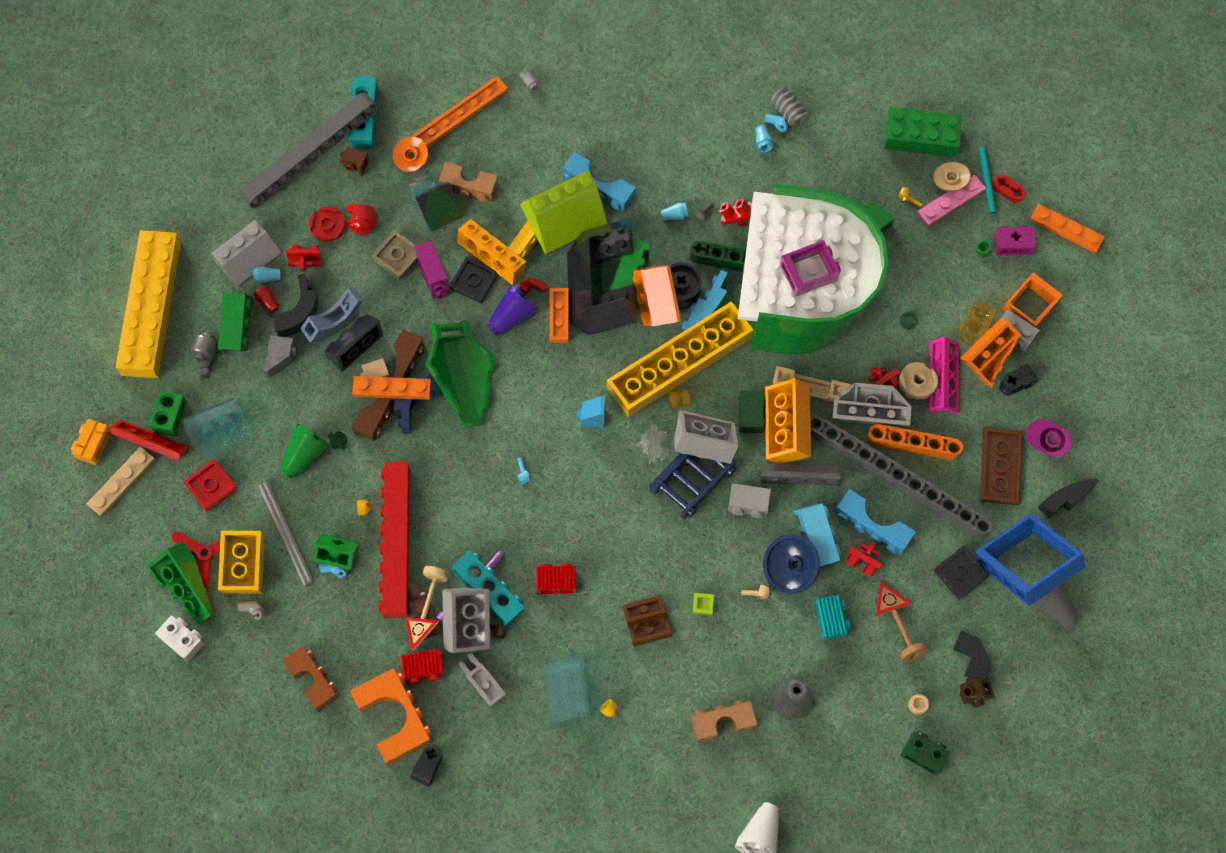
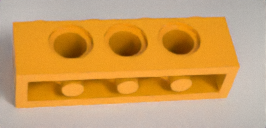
[457,219,527,285]

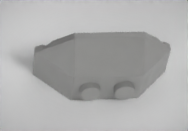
[832,383,912,426]

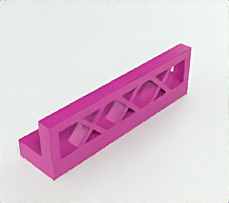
[929,337,959,414]

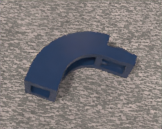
[394,373,441,434]

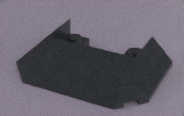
[567,218,637,335]

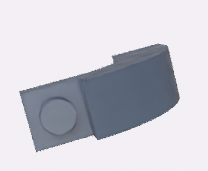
[301,287,364,343]

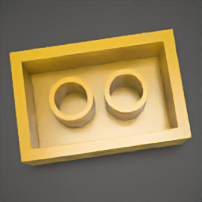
[218,531,265,594]

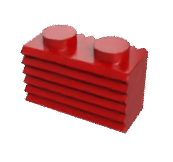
[536,563,576,594]
[401,649,445,685]

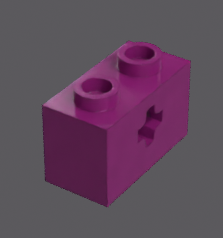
[993,226,1036,256]

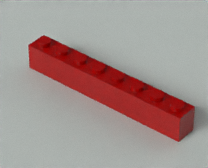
[379,462,410,618]

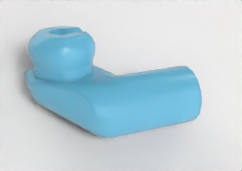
[765,114,788,133]
[319,564,348,578]

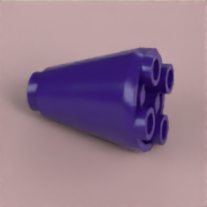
[486,285,538,336]

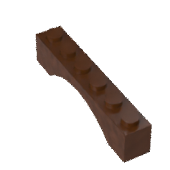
[351,329,425,441]

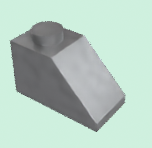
[263,336,298,378]

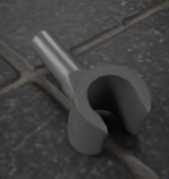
[694,202,713,224]
[197,359,213,378]

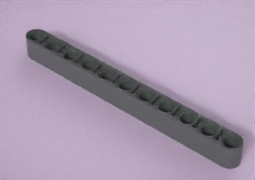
[810,415,993,539]

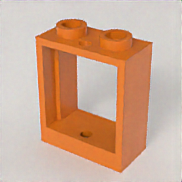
[1002,273,1063,328]

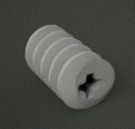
[771,87,809,126]

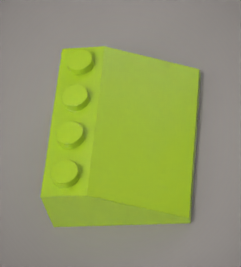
[520,170,607,254]

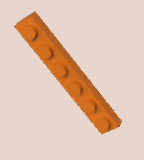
[412,76,508,148]

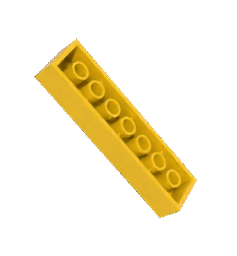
[115,230,181,378]
[607,301,754,418]

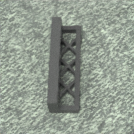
[761,463,840,486]

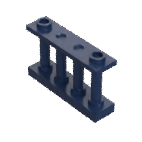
[649,453,737,520]

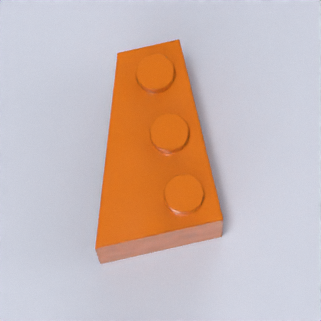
[960,318,1021,388]

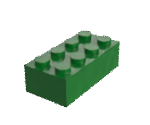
[884,107,962,157]

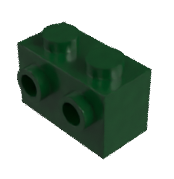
[900,731,950,776]

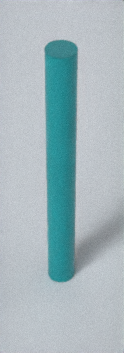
[978,147,997,214]

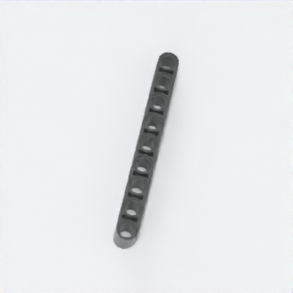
[240,93,378,208]

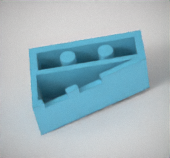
[793,504,841,567]

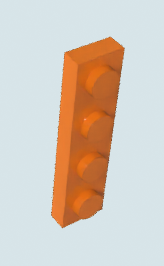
[1029,203,1105,253]
[352,376,431,400]

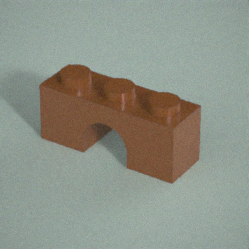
[282,646,338,712]

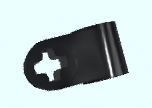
[1000,364,1039,396]
[410,745,442,787]

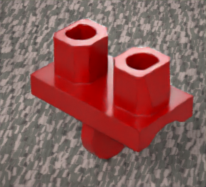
[720,199,752,227]
[286,244,322,272]
[868,367,900,389]
[846,542,883,577]

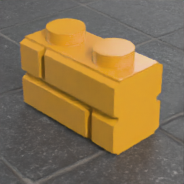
[71,419,111,465]

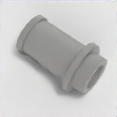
[519,69,540,92]

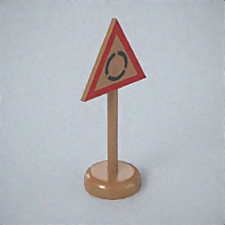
[876,581,928,663]

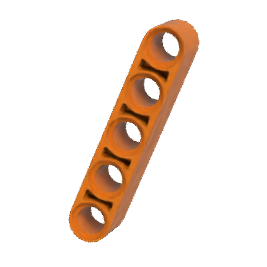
[867,424,963,461]

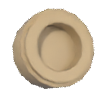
[908,694,929,715]

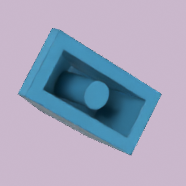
[577,396,605,428]

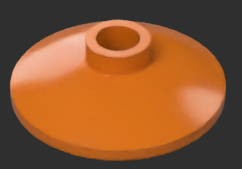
[393,136,428,172]

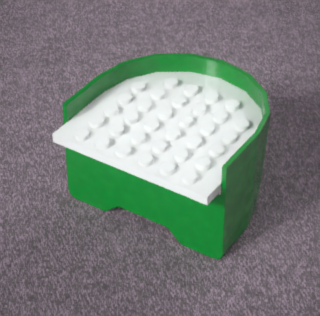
[738,184,889,355]

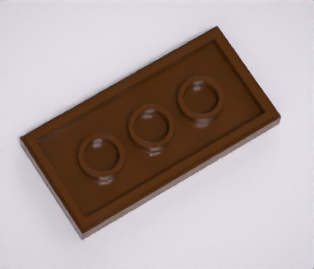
[980,427,1022,506]

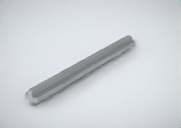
[259,482,313,586]

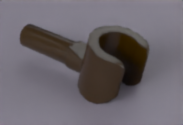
[490,623,506,639]

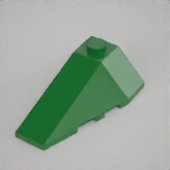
[146,541,213,624]

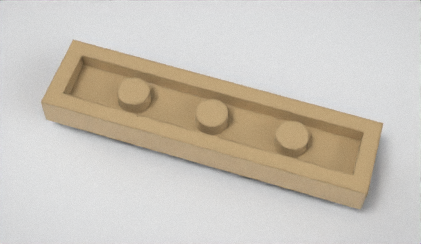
[86,447,155,517]

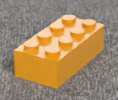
[765,378,811,464]

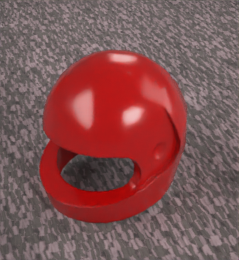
[345,204,378,236]

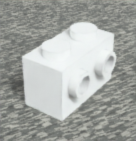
[155,615,205,662]

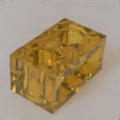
[958,301,997,345]

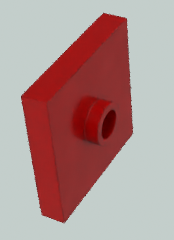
[183,459,238,512]

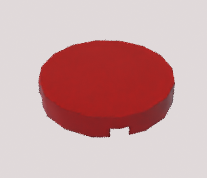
[309,207,346,242]

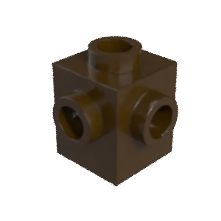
[959,677,995,708]

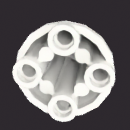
[735,803,779,853]

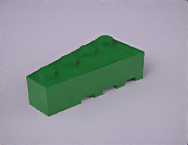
[608,239,650,296]

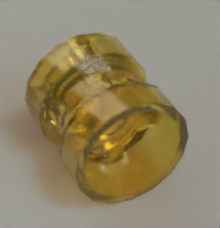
[668,388,691,410]

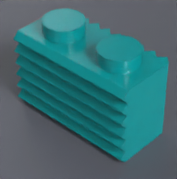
[815,595,850,641]

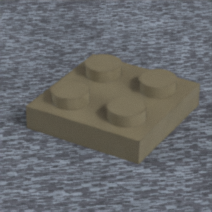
[371,230,417,280]

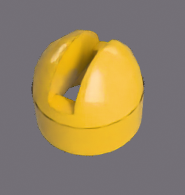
[357,500,371,516]
[600,699,618,717]

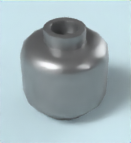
[190,333,218,362]

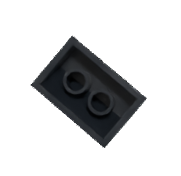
[324,314,383,372]

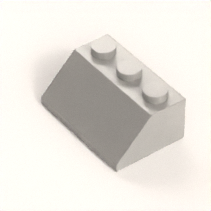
[211,220,282,287]
[674,410,738,464]
[442,588,490,653]

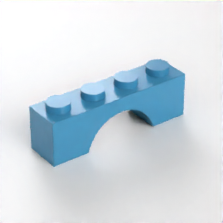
[563,152,636,212]
[835,489,916,555]

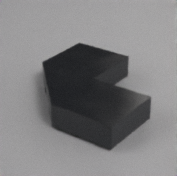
[953,630,991,678]

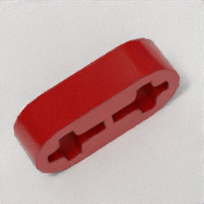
[993,175,1026,203]

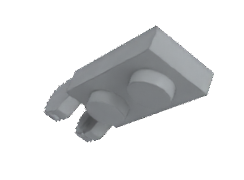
[458,653,507,708]

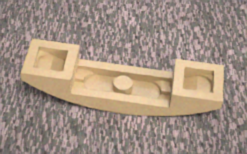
[772,366,851,402]

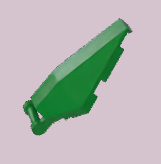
[426,320,496,427]

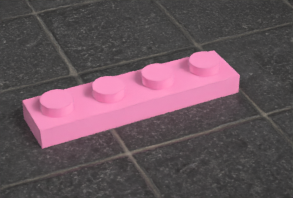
[916,175,986,228]

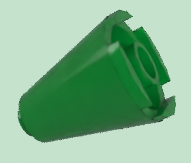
[280,423,330,478]

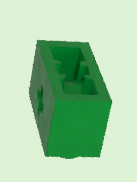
[313,534,360,570]

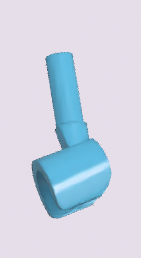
[517,457,530,485]

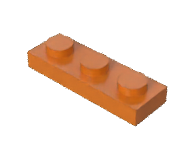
[550,288,569,343]

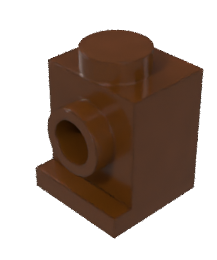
[339,146,369,176]

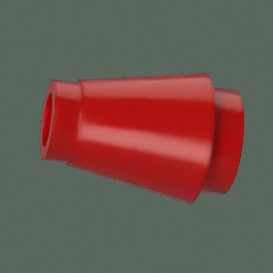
[253,285,280,314]

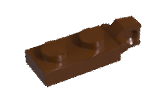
[408,583,441,640]

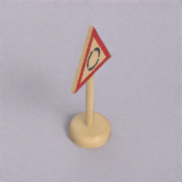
[405,566,451,651]

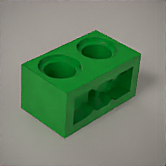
[149,390,187,436]

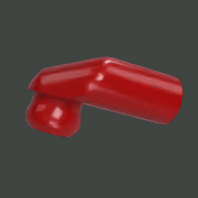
[519,278,547,294]

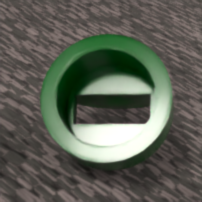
[977,240,992,257]

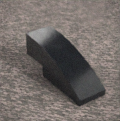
[1038,478,1099,518]

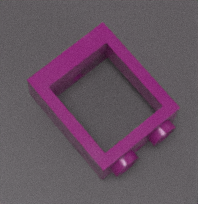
[414,240,450,299]
[779,240,841,297]

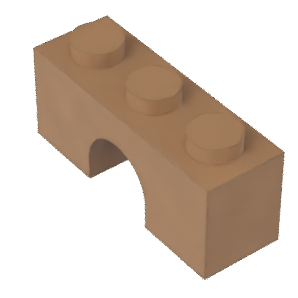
[438,162,498,202]
[691,700,757,743]

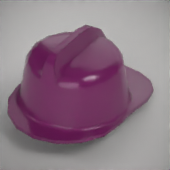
[1026,419,1072,457]

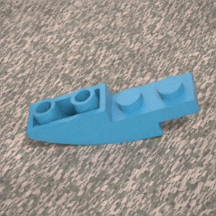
[681,270,728,331]

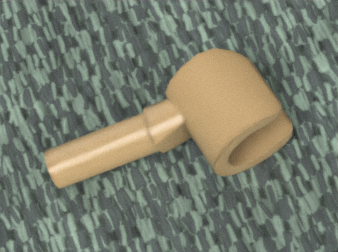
[741,585,770,599]

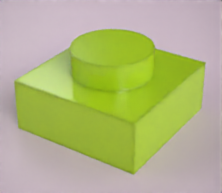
[692,593,714,616]

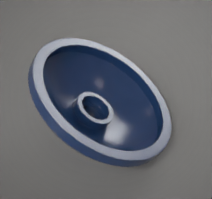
[763,534,820,594]

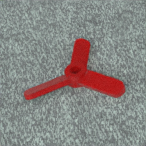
[172,532,221,591]

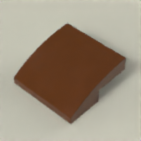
[622,596,672,647]

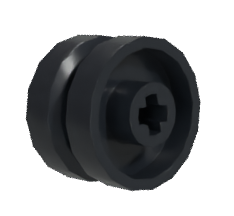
[670,262,702,310]

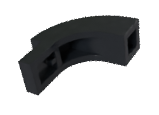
[273,274,318,337]

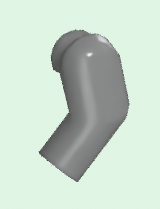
[238,601,265,620]

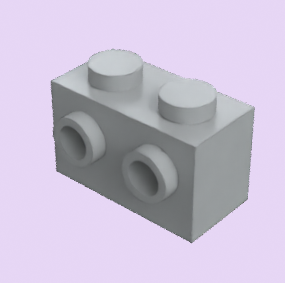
[1002,310,1040,353]
[728,483,771,518]

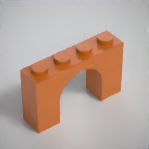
[350,668,433,766]

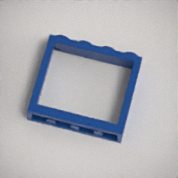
[975,514,1086,606]

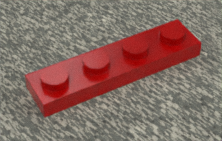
[110,419,189,461]

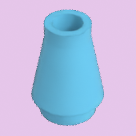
[756,125,774,153]
[661,202,689,221]
[253,266,280,284]

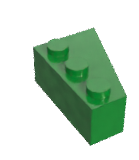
[218,292,253,352]

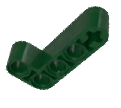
[690,241,746,286]

